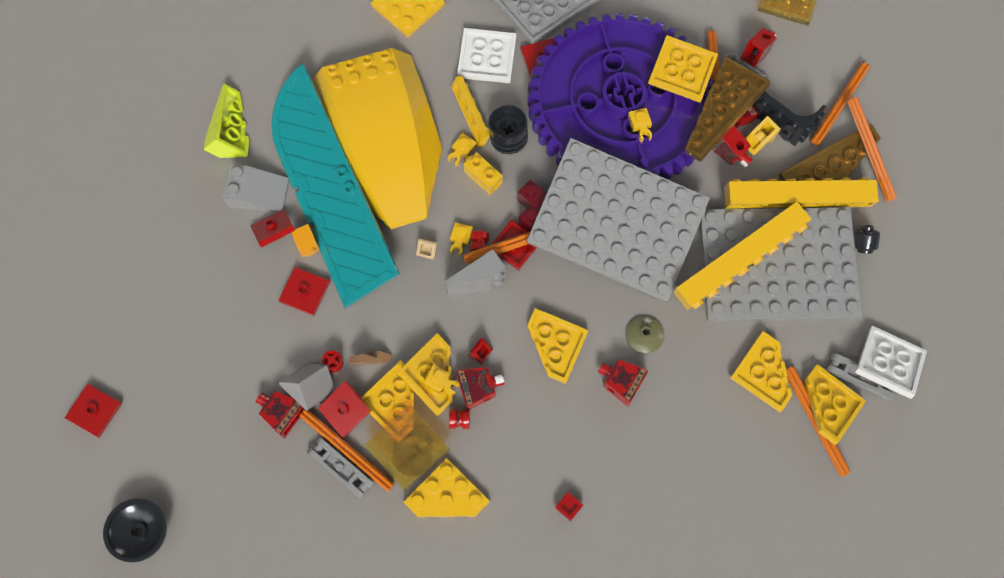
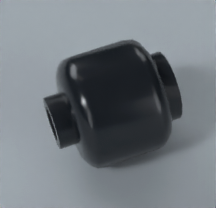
[854,225,880,254]

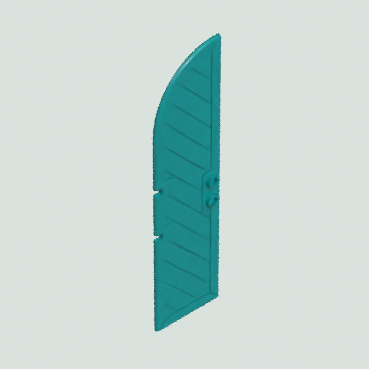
[272,63,400,308]

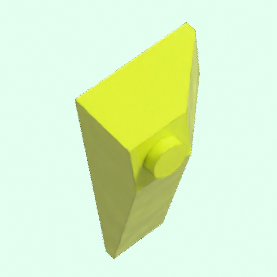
[204,83,249,158]

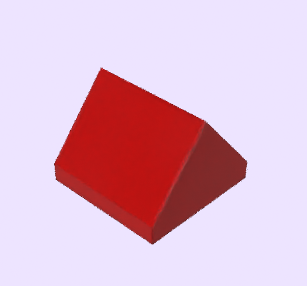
[468,338,493,365]

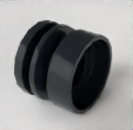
[488,105,528,155]

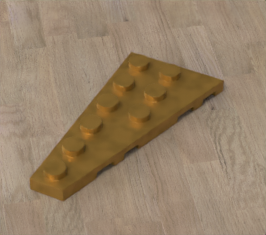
[685,56,770,162]
[779,123,881,208]

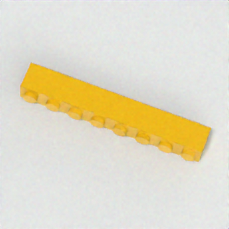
[724,178,879,209]
[673,202,811,311]

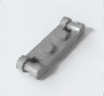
[826,353,895,401]
[307,437,374,499]

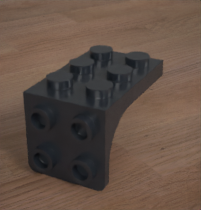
[753,91,826,147]

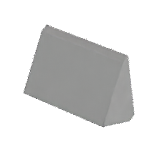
[279,364,335,411]

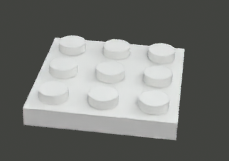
[457,28,516,83]
[855,326,927,399]

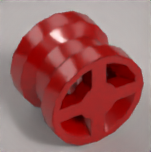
[322,350,344,373]

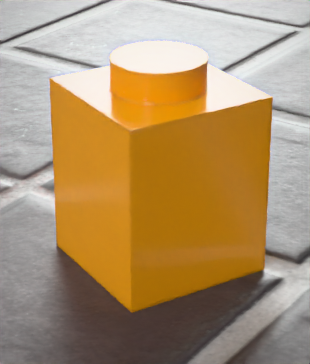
[291,224,319,257]

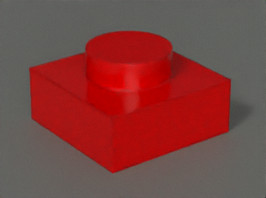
[555,492,583,522]

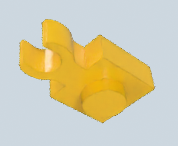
[628,108,652,142]
[448,133,477,166]
[450,222,473,257]
[423,364,459,395]

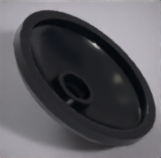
[103,499,167,563]

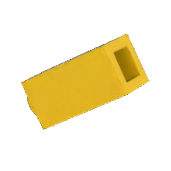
[463,152,503,195]

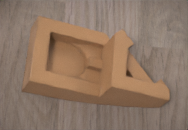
[349,351,391,366]

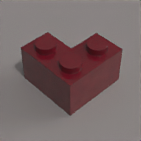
[517,179,547,232]

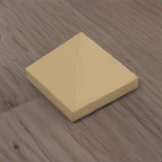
[416,238,437,260]

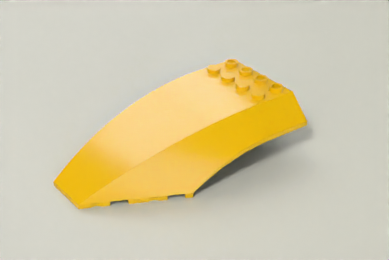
[312,48,443,229]

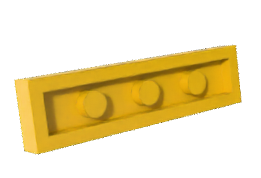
[451,76,490,147]

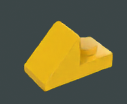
[745,116,781,155]

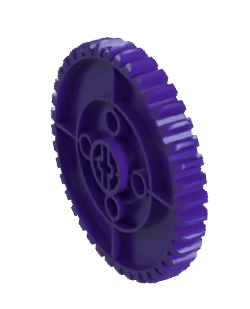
[527,13,715,180]

